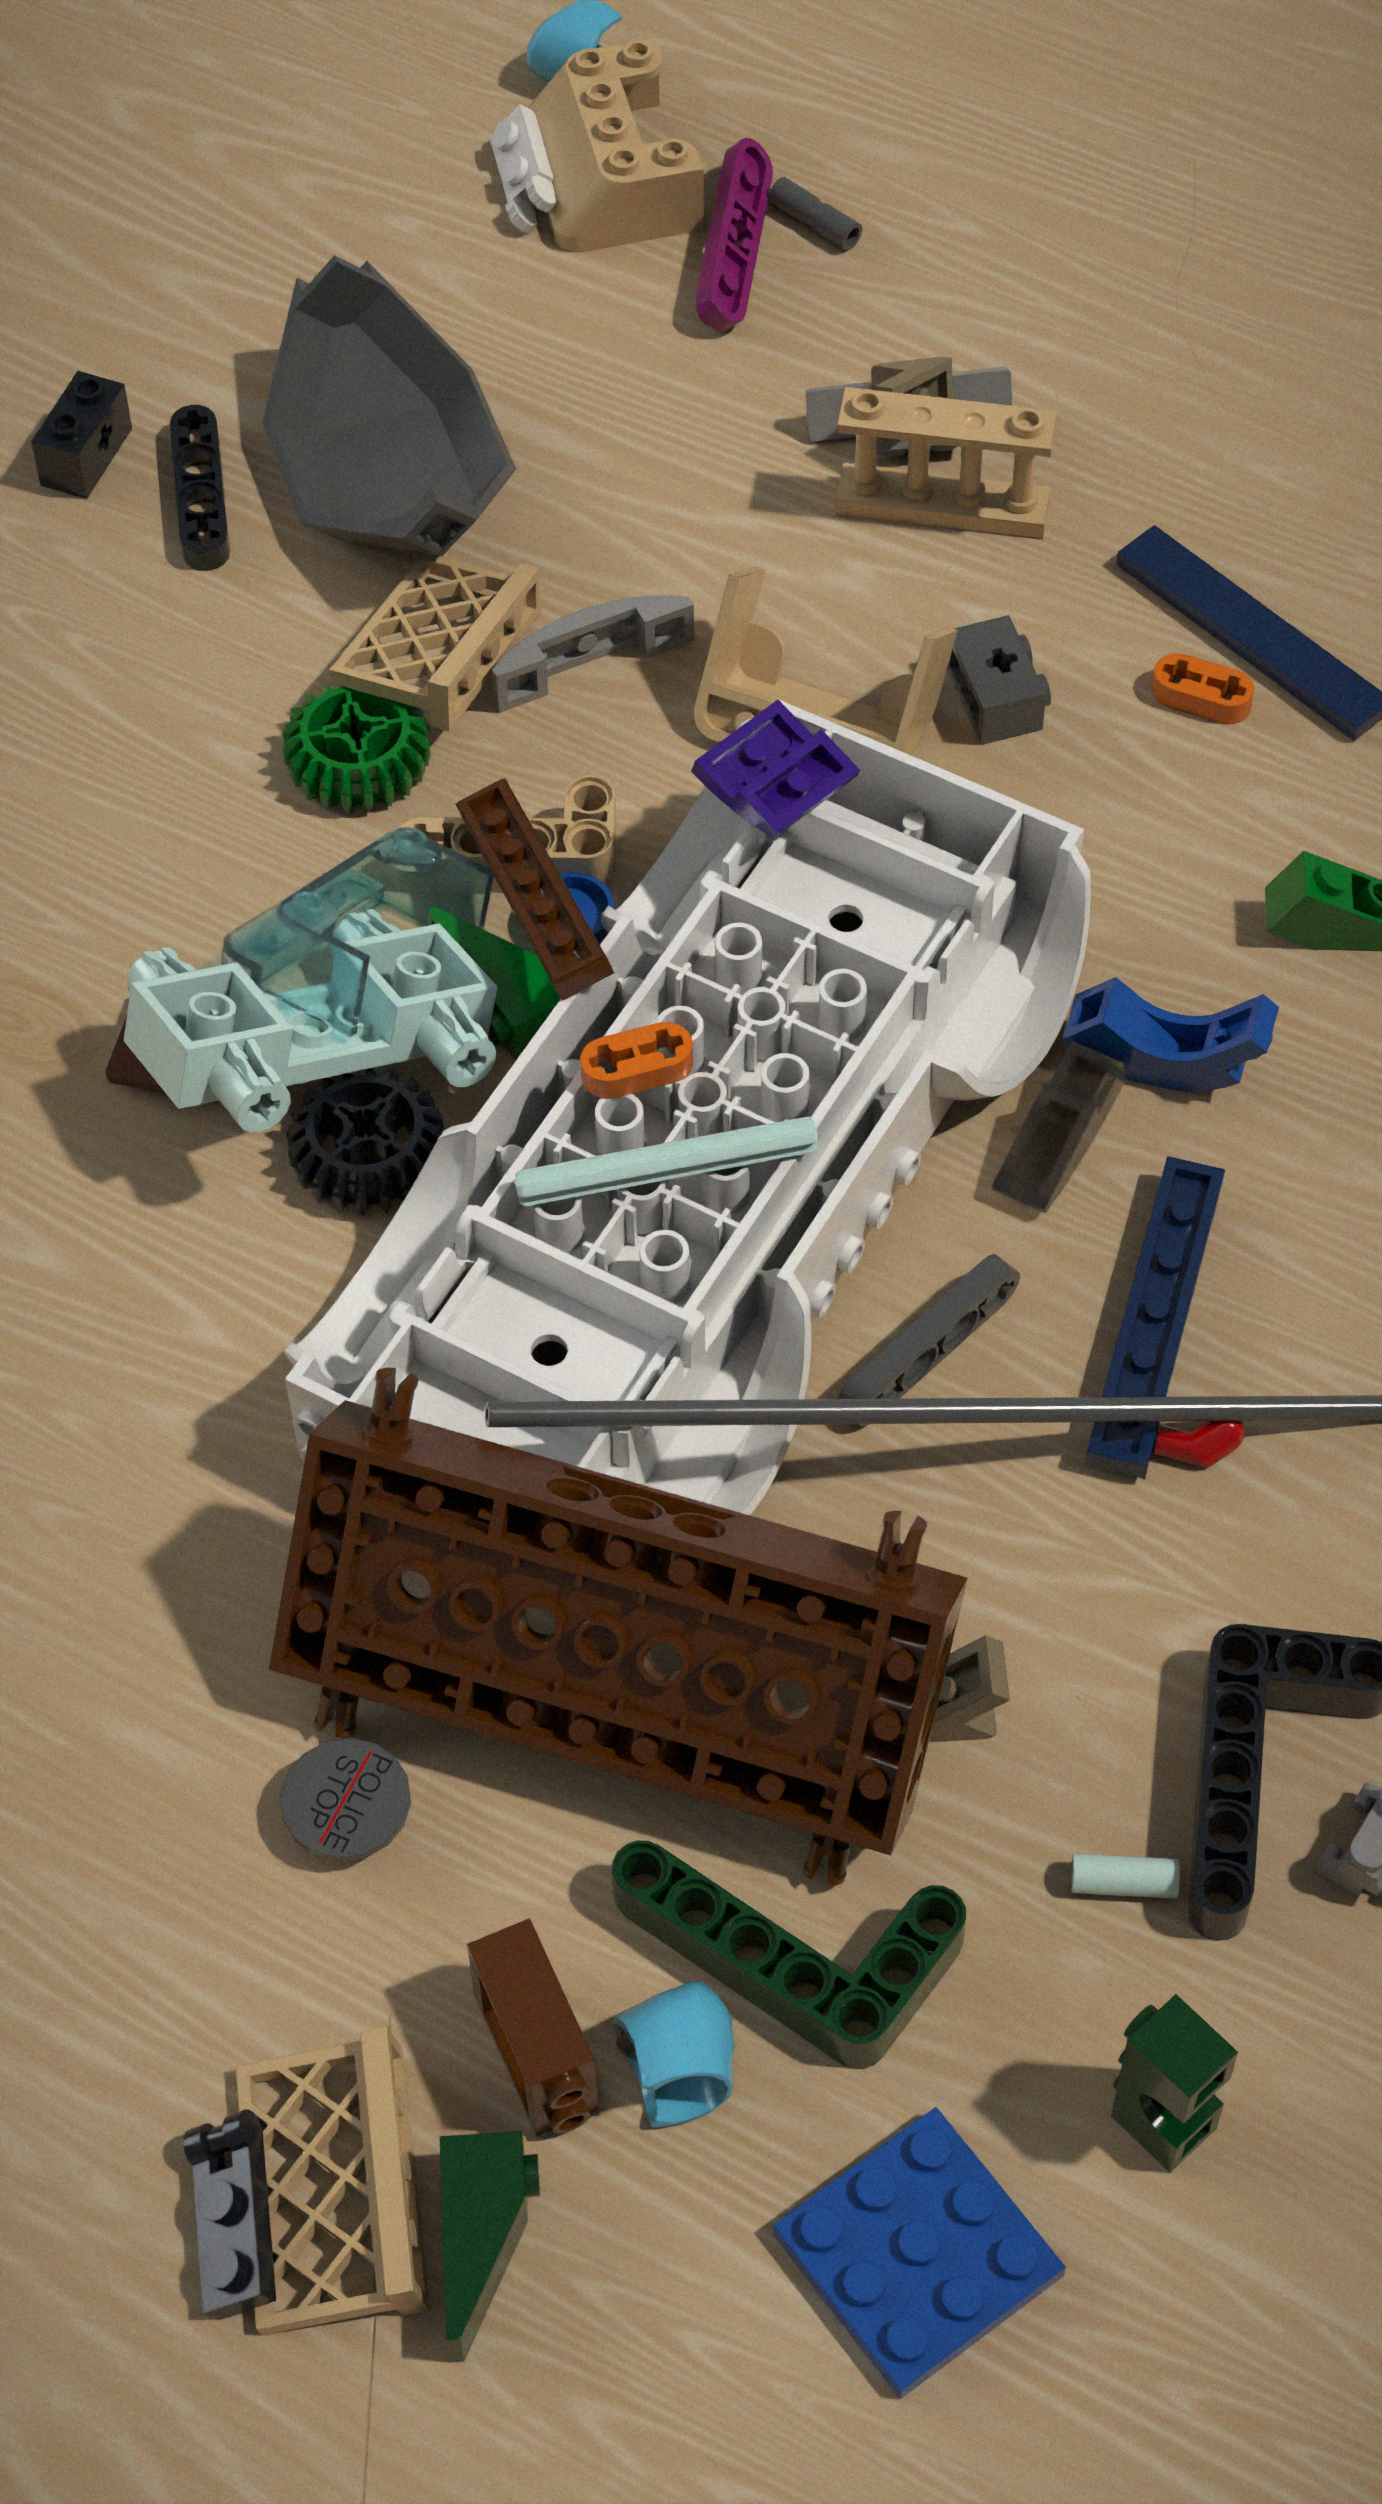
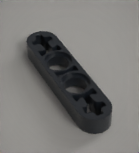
[170,405,230,571]

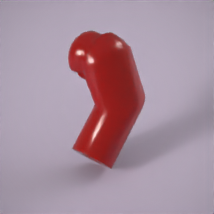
[1154,1421,1245,1467]

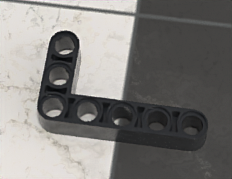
[1188,1624,1382,1941]

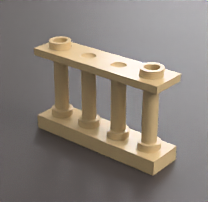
[835,387,1057,539]

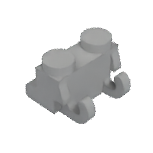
[1315,1783,1382,1899]

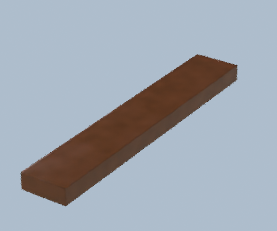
[455,778,614,1001]

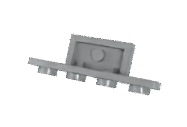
[805,367,1012,457]

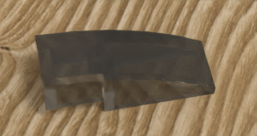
[992,1041,1127,1213]

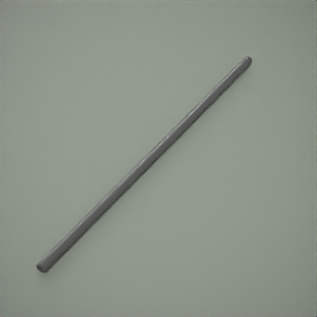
[485,1395,1382,1428]

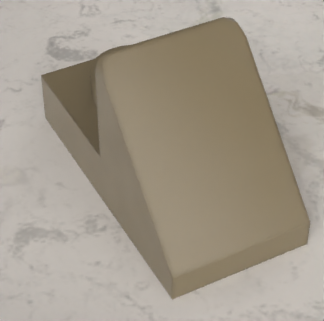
[871,356,953,440]
[929,1635,1010,1742]

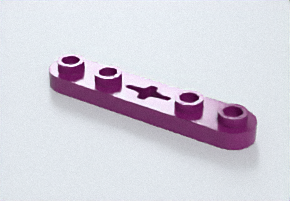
[696,138,773,332]

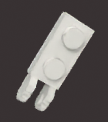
[490,104,557,233]

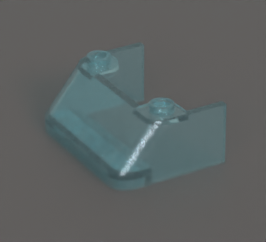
[221,827,494,1038]

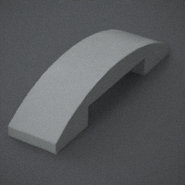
[492,596,694,713]

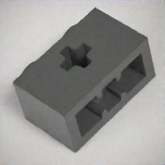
[947,615,1051,745]

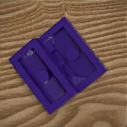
[691,699,860,838]

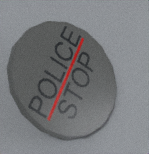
[280,1738,411,1862]

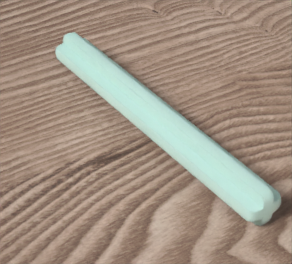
[515,1117,818,1206]

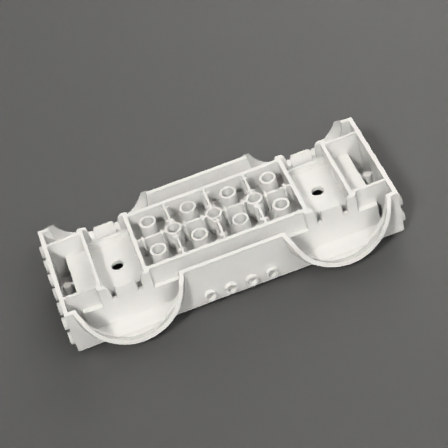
[284,700,1091,1515]

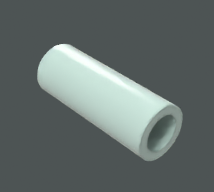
[1071,1853,1180,1899]

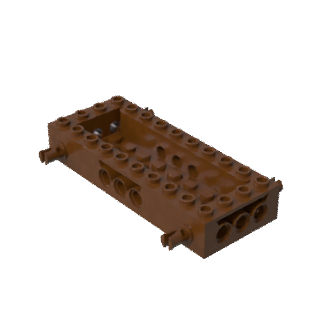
[269,1367,968,1886]

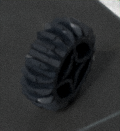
[286,1068,444,1216]

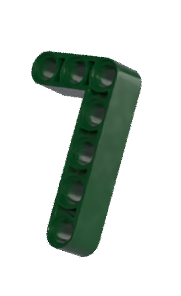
[612,1840,966,2069]

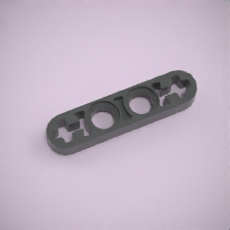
[838,1254,1020,1427]

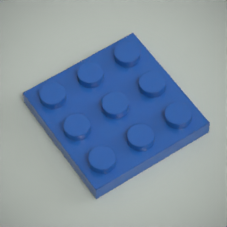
[773,2107,1066,2399]

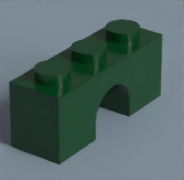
[1111,1994,1238,2173]

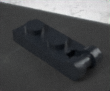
[183,2109,276,2320]

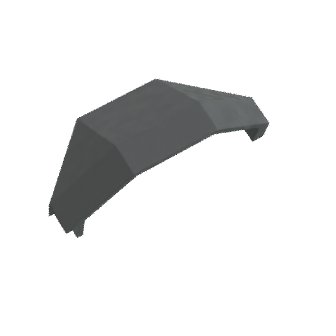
[262,255,516,556]

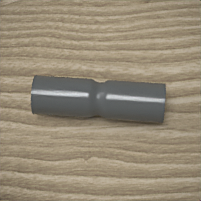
[768,177,862,251]

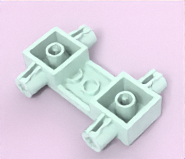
[124,909,498,1133]

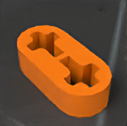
[1152,653,1255,724]
[580,1022,693,1099]

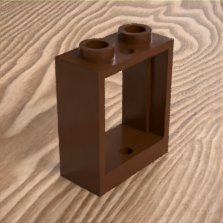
[467,1918,599,2137]

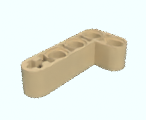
[394,775,617,892]

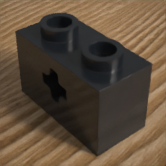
[31,371,132,499]

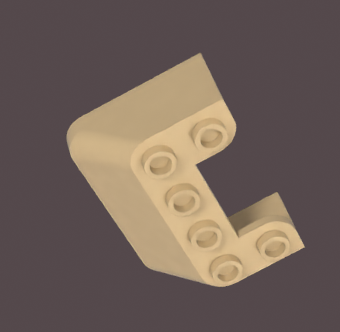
[528,38,704,252]

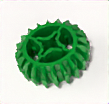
[283,683,431,814]

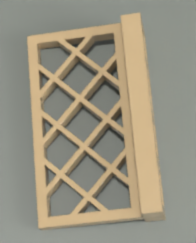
[329,553,541,731]
[236,2026,430,2336]

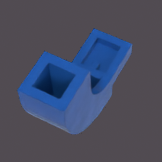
[1062,977,1279,1091]

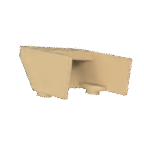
[694,566,958,756]

